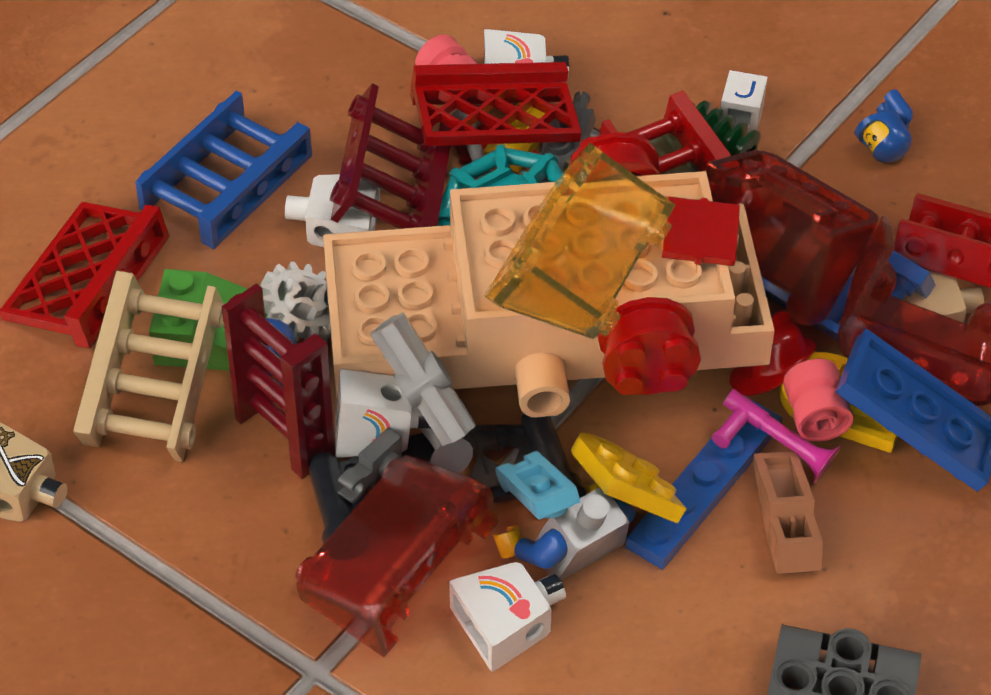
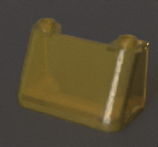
[484,143,675,339]

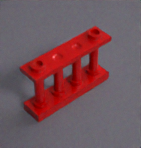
[599,90,768,234]
[892,193,991,288]

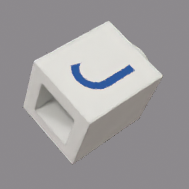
[720,70,767,134]

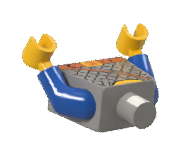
[493,483,636,581]

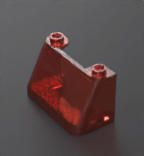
[706,150,879,326]
[295,455,498,658]

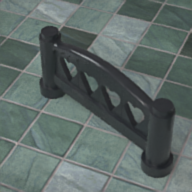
[308,414,587,562]

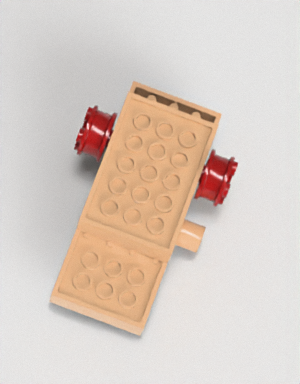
[323,132,774,418]

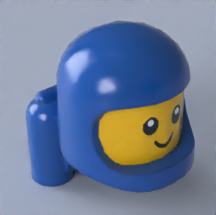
[854,89,913,163]

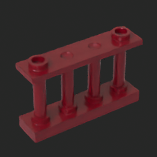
[330,83,452,229]
[222,283,335,479]

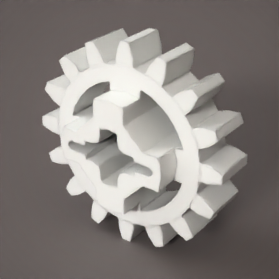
[260,262,331,344]

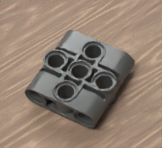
[767,624,922,695]

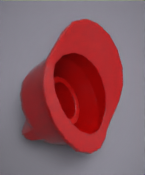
[729,311,816,396]

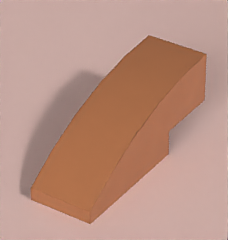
[753,451,823,574]

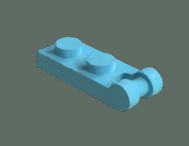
[495,451,581,520]

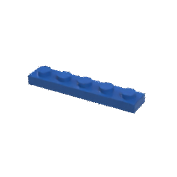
[626,397,783,570]

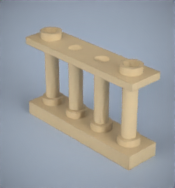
[73,271,226,462]

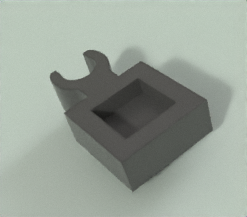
[338,427,403,503]

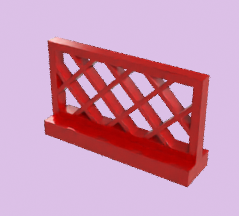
[410,62,582,146]
[0,201,170,349]

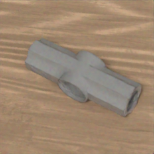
[370,312,475,446]

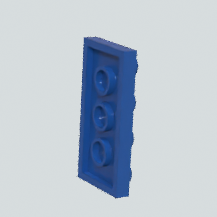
[835,329,991,492]

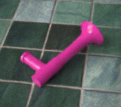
[712,389,840,484]

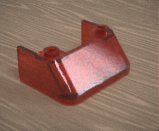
[838,215,991,406]

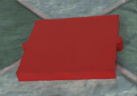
[662,197,740,266]

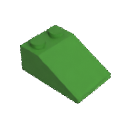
[149,269,268,371]

